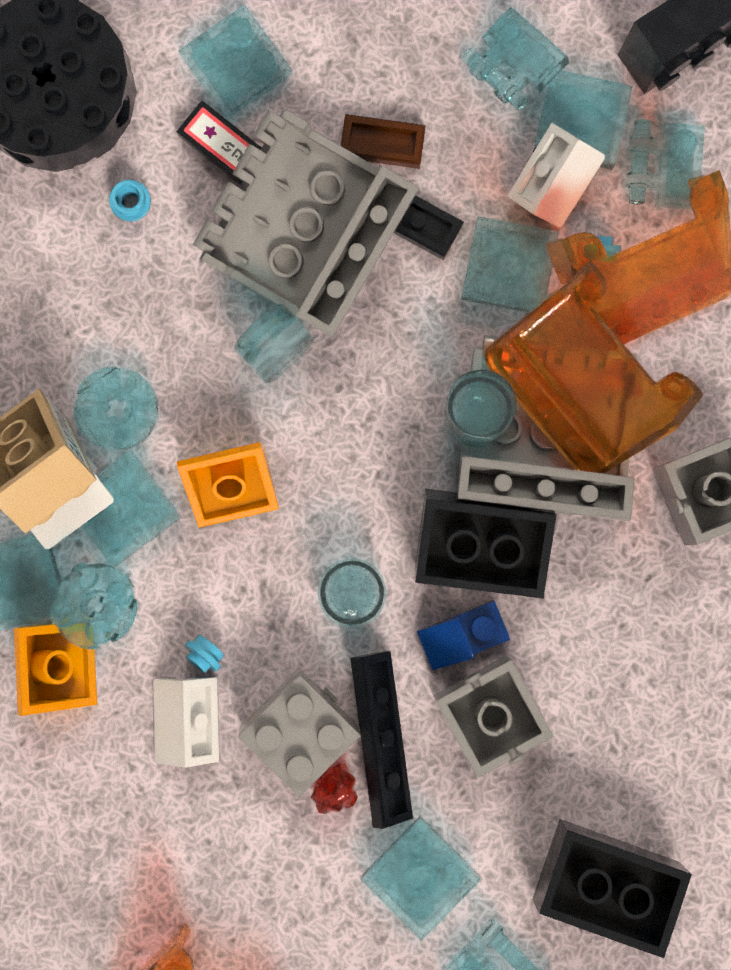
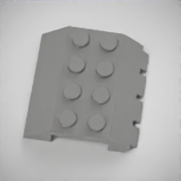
[193,109,420,338]
[457,335,644,521]

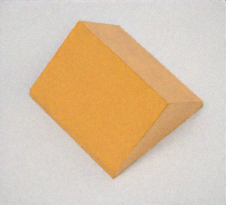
[177,442,279,528]
[14,621,97,716]

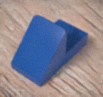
[417,600,510,670]

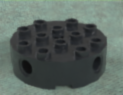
[0,0,137,172]

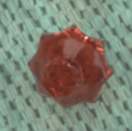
[310,763,358,814]

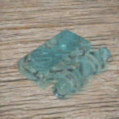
[462,7,570,110]
[626,119,705,210]

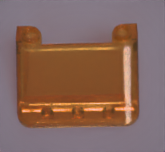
[545,170,731,352]
[485,260,704,474]

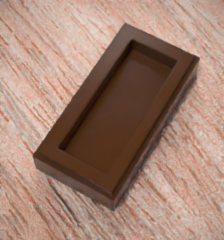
[341,114,426,169]

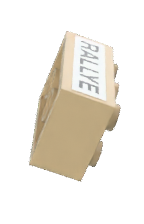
[0,389,97,534]

